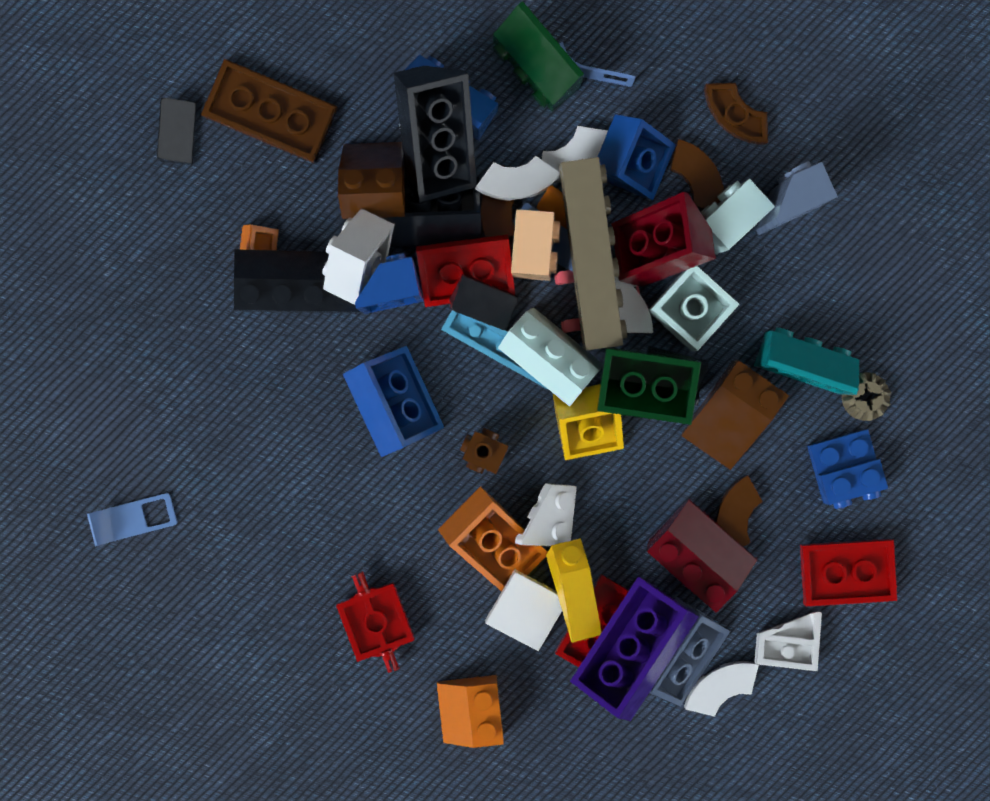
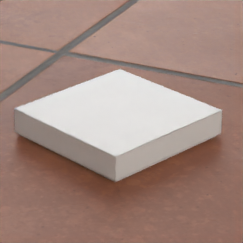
[485,569,562,651]

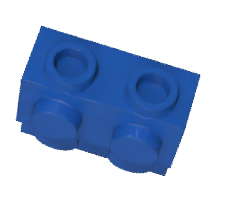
[807,429,888,509]

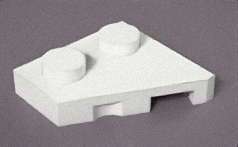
[515,483,577,546]
[754,612,822,671]

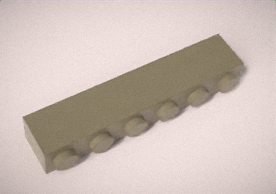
[559,157,627,350]

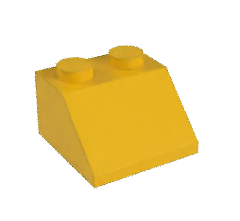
[553,384,624,460]

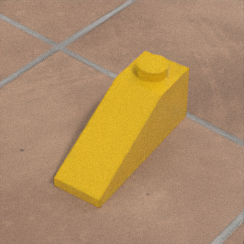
[546,538,602,643]

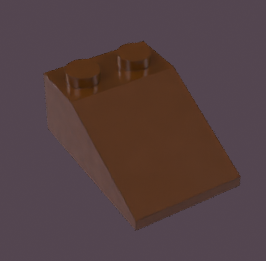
[338,142,405,219]
[680,360,789,470]

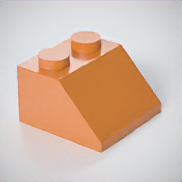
[437,675,504,748]

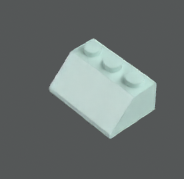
[498,308,603,407]

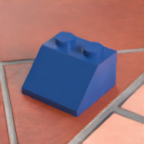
[597,115,676,200]

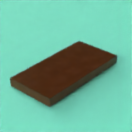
[201,59,338,164]

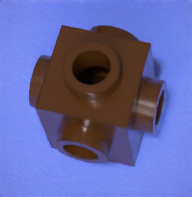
[460,427,509,474]

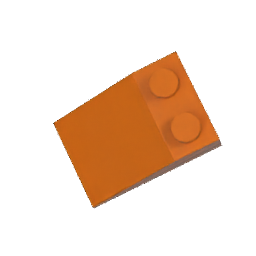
[438,486,548,592]

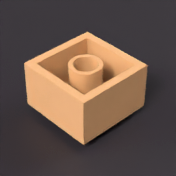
[511,209,561,281]

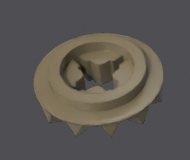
[842,373,891,421]

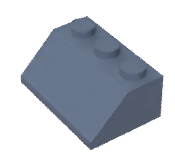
[756,161,838,235]
[650,597,731,707]

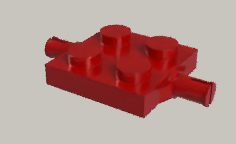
[336,571,415,673]

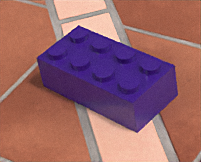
[570,577,699,721]

